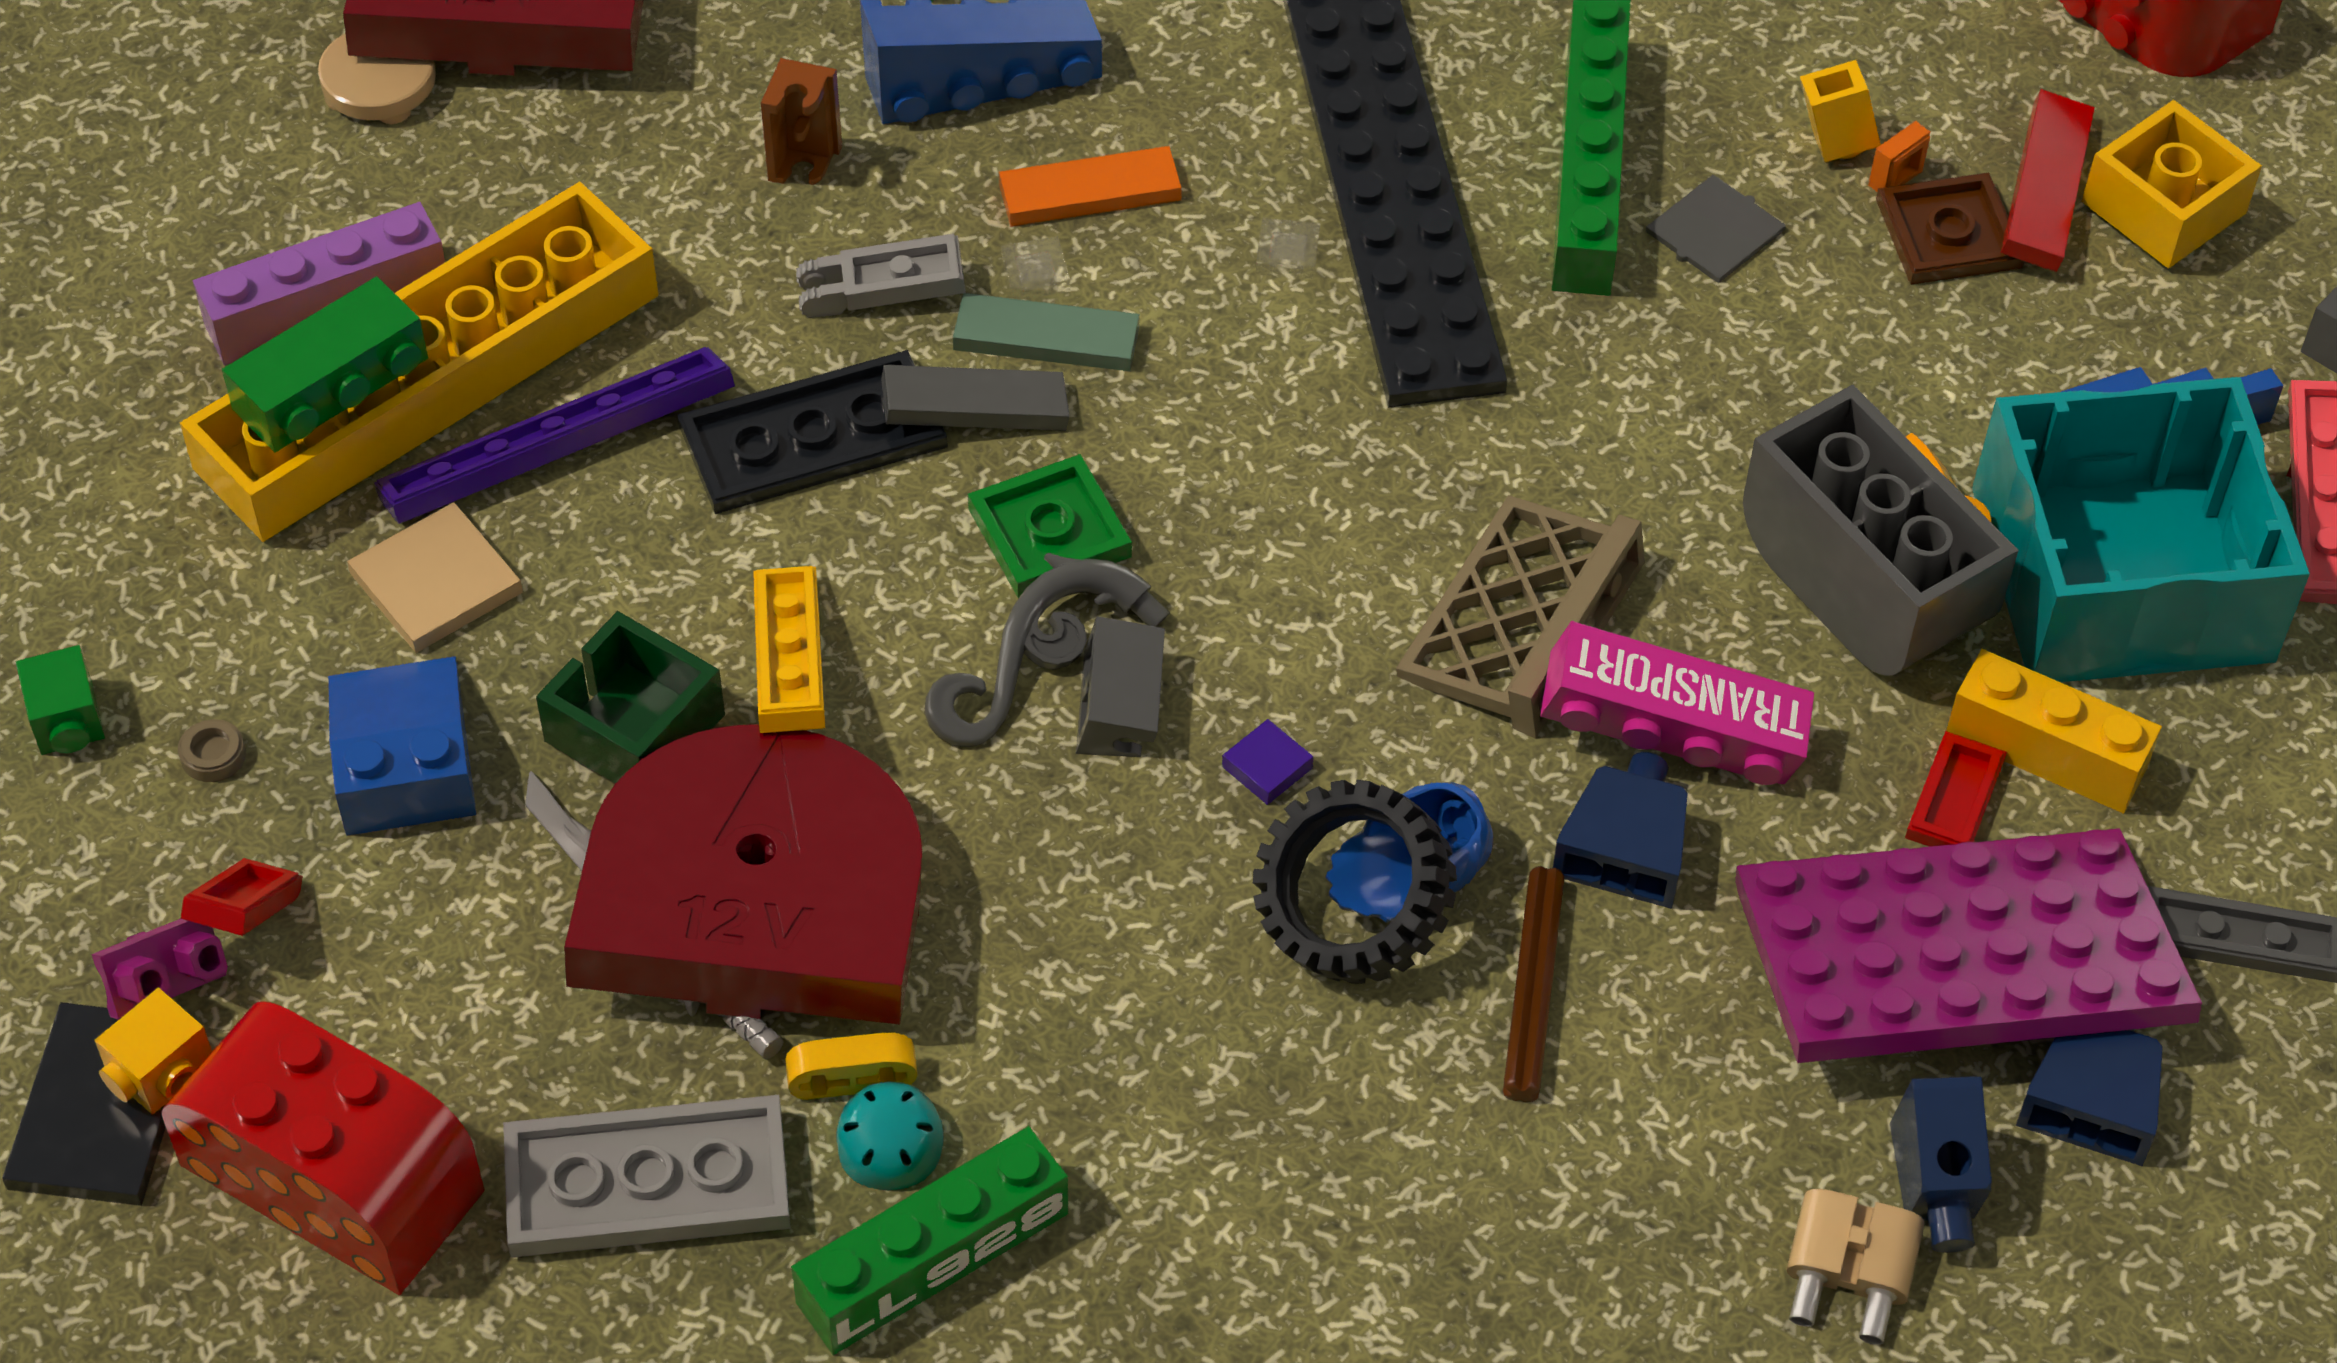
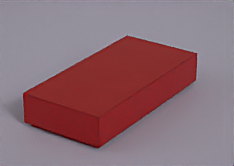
[1905,731,2007,847]
[180,858,303,936]

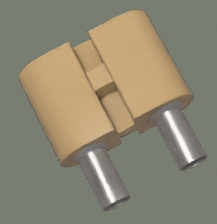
[1786,1189,1925,1345]

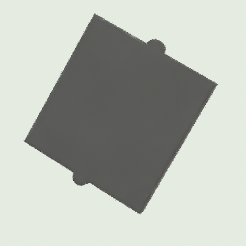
[1646,174,1786,283]

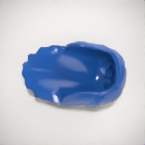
[1325,782,1494,922]

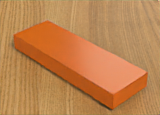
[999,146,1182,227]

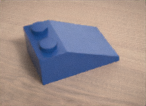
[328,656,477,836]

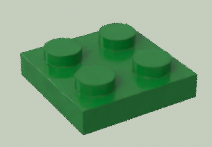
[968,454,1132,599]

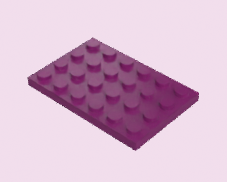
[1735,828,2202,1063]

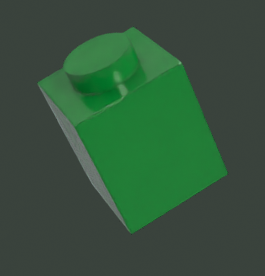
[15,645,105,755]

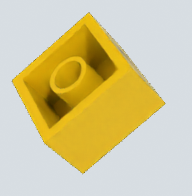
[2082,100,2262,269]

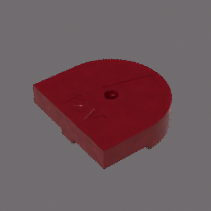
[343,0,644,76]
[564,724,922,1025]

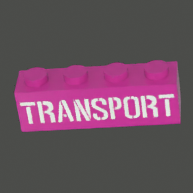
[1540,621,1814,785]

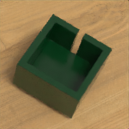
[536,610,725,784]

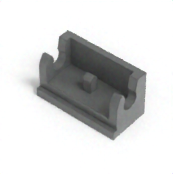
[1076,616,1165,757]

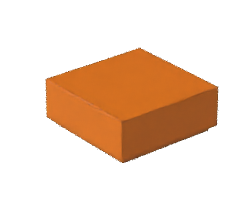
[1868,121,1931,192]

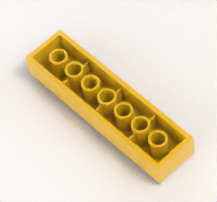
[180,181,659,542]

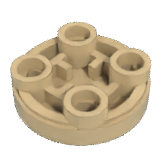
[318,34,436,124]

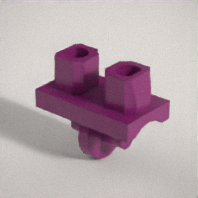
[91,919,228,1020]

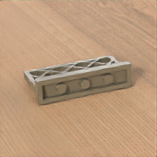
[1396,495,1645,739]

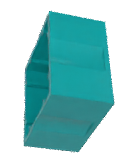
[1972,377,2310,682]

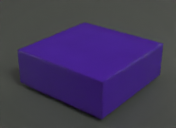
[1222,719,1313,805]

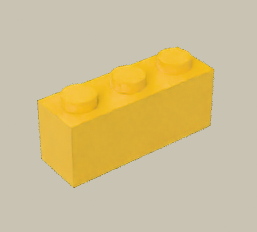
[1946,649,2162,814]

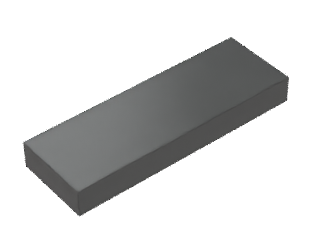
[881,365,1070,431]
[2148,886,2337,983]

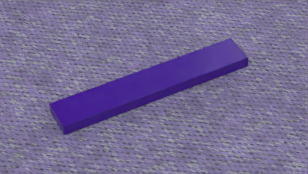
[374,347,735,524]

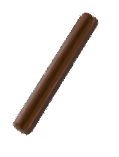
[1503,866,1565,1102]

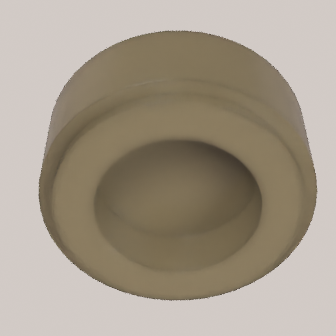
[178,719,246,782]

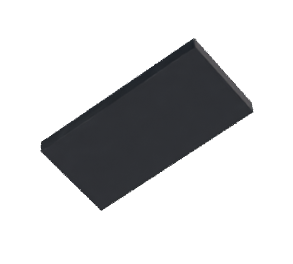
[677,350,948,514]

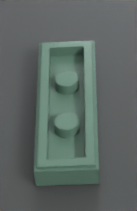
[953,293,1140,371]

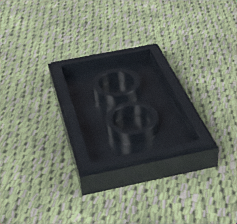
[2,1002,167,1206]

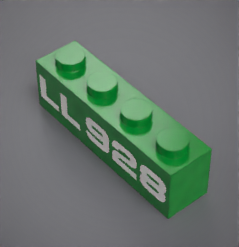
[791,1126,1068,1356]

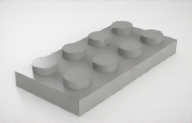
[503,1095,791,1258]

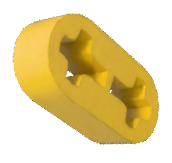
[785,1033,918,1100]

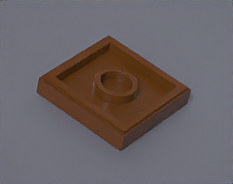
[1876,172,2024,285]

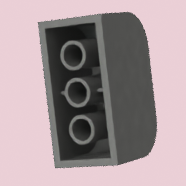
[1743,384,2019,676]

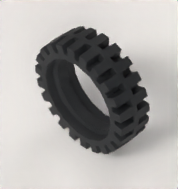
[1253,780,1457,984]

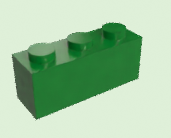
[222,276,428,453]

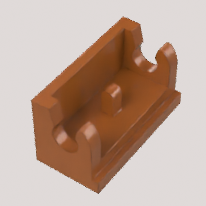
[761,58,842,185]

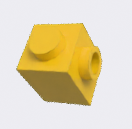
[1800,60,1881,163]
[95,987,212,1115]

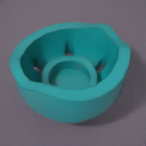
[836,1081,944,1190]

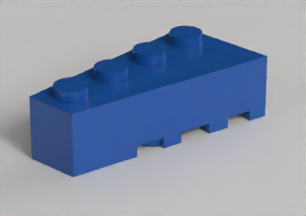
[860,0,1102,124]

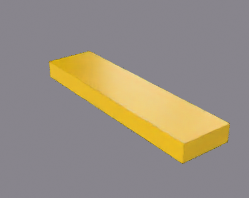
[753,566,825,733]

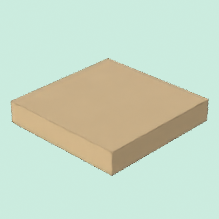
[347,502,523,653]

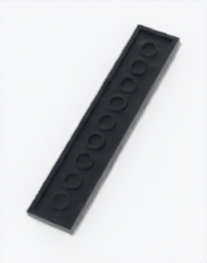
[1283,0,1507,408]

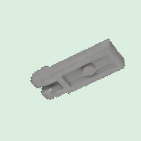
[796,234,966,318]

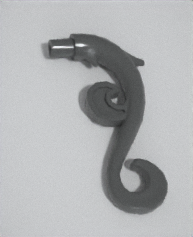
[924,553,1170,747]

